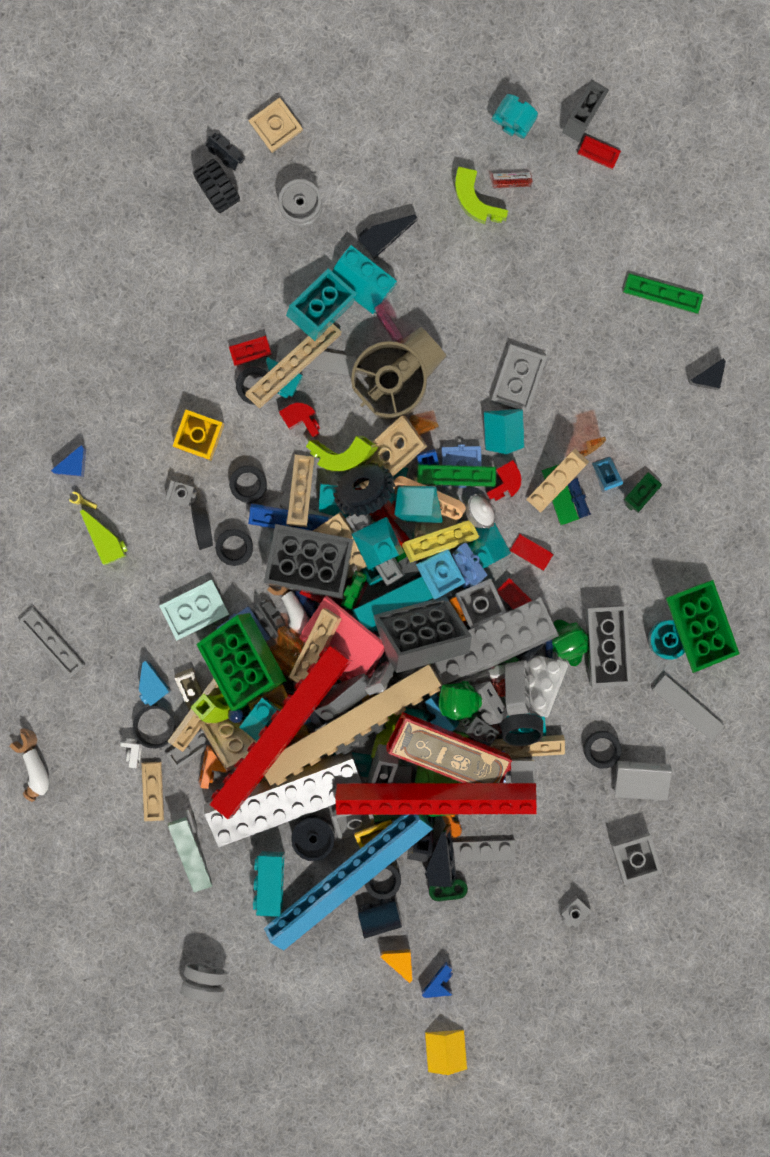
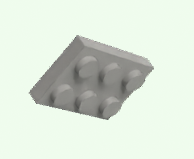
[491,344,547,413]

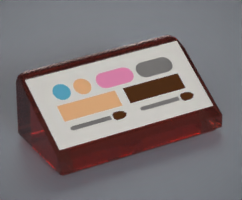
[492,172,533,188]

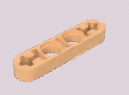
[393,476,466,519]

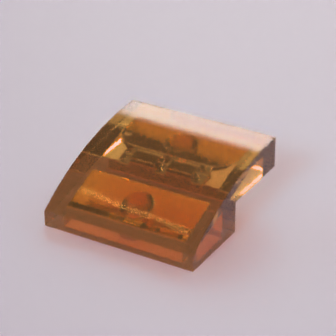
[566,437,606,457]
[271,626,305,682]

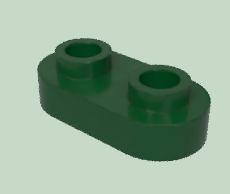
[429,878,468,902]

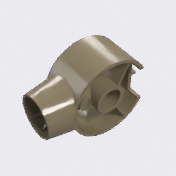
[351,327,447,419]

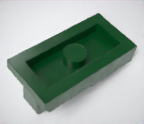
[623,472,662,513]

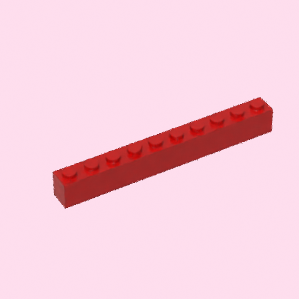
[209,646,352,820]
[335,783,537,815]

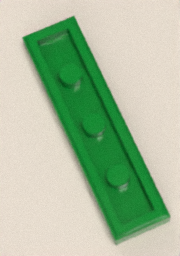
[623,273,704,314]
[417,465,496,487]

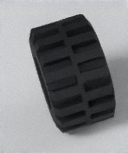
[193,159,240,214]

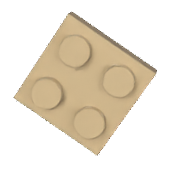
[248,98,303,153]

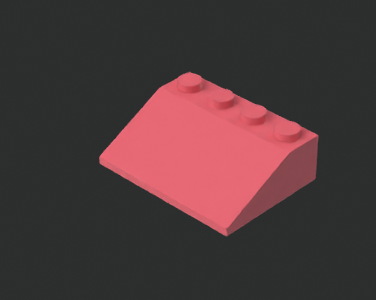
[297,596,385,682]

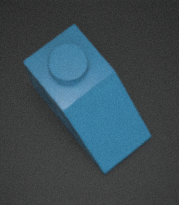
[139,660,171,706]

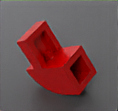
[279,403,320,438]
[486,460,522,502]

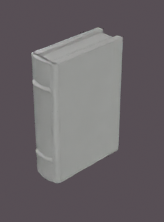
[614,761,672,801]

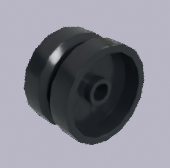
[291,815,335,861]

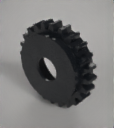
[333,463,395,517]

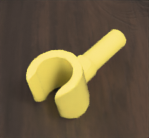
[69,492,97,510]

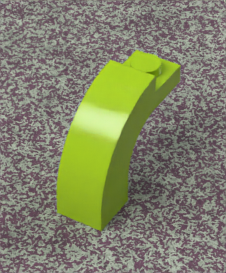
[455,167,508,224]
[306,436,379,471]
[190,694,247,723]

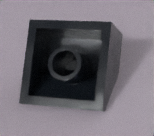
[358,898,402,939]

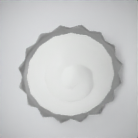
[465,494,496,529]

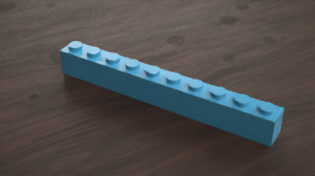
[264,815,433,951]

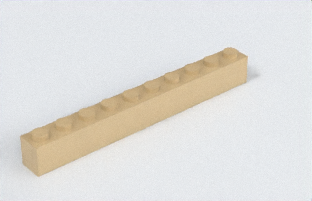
[265,664,443,786]

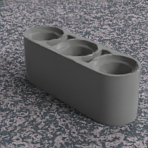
[505,660,530,716]

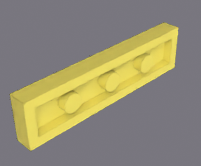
[402,520,479,563]

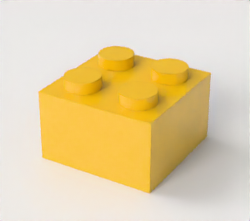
[173,410,225,461]

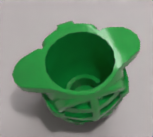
[552,619,589,667]
[439,681,482,720]

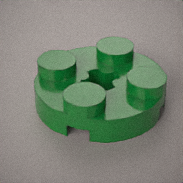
[341,571,367,611]

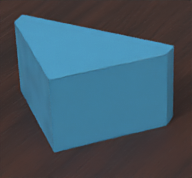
[592,457,623,492]

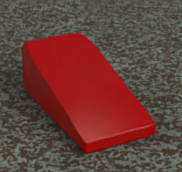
[510,534,554,571]

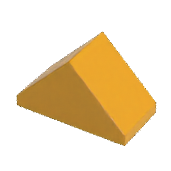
[380,949,412,983]

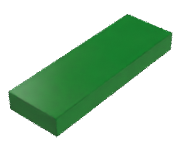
[541,464,579,526]

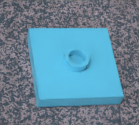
[416,549,466,600]

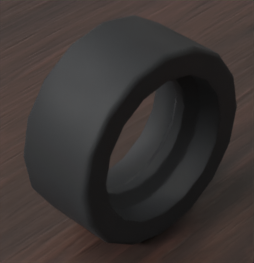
[236,367,267,405]
[229,465,267,503]
[215,529,253,566]
[584,731,622,769]
[365,863,401,899]

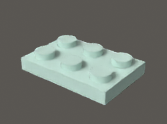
[160,580,230,641]

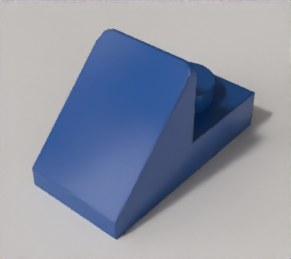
[422,962,453,998]

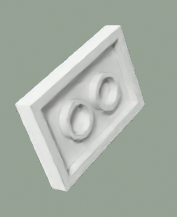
[528,655,568,718]

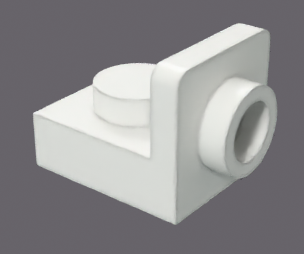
[120,738,142,768]

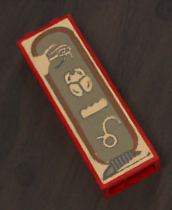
[386,712,512,783]

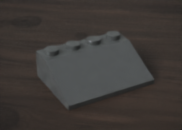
[264,524,354,599]
[374,596,472,673]

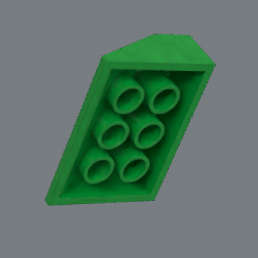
[666,580,740,673]
[196,613,287,711]

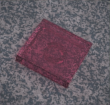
[375,304,403,342]

